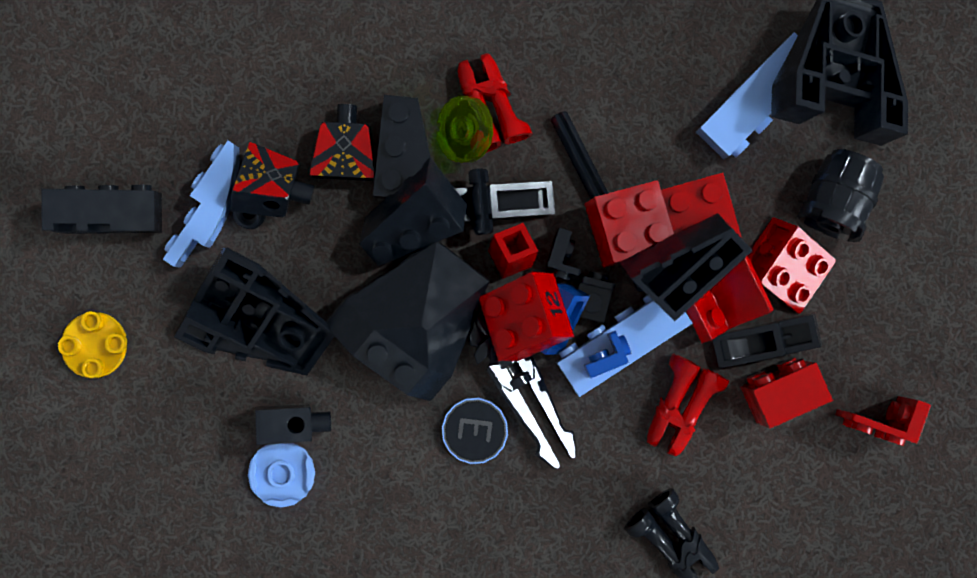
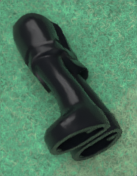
[624,488,719,578]

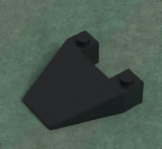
[771,0,908,146]

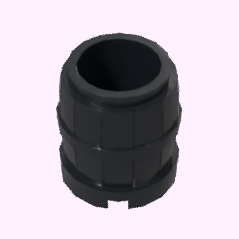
[797,149,884,242]

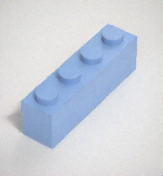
[696,32,798,159]
[556,295,693,397]

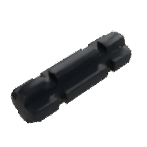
[468,168,494,235]

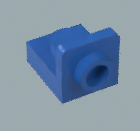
[583,331,631,379]

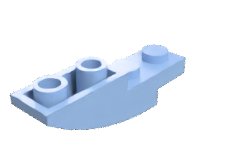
[163,141,239,268]

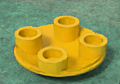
[58,311,127,378]

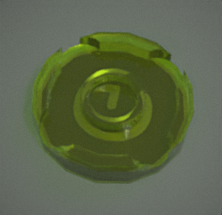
[437,96,494,163]

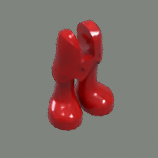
[457,53,533,153]
[647,353,730,457]

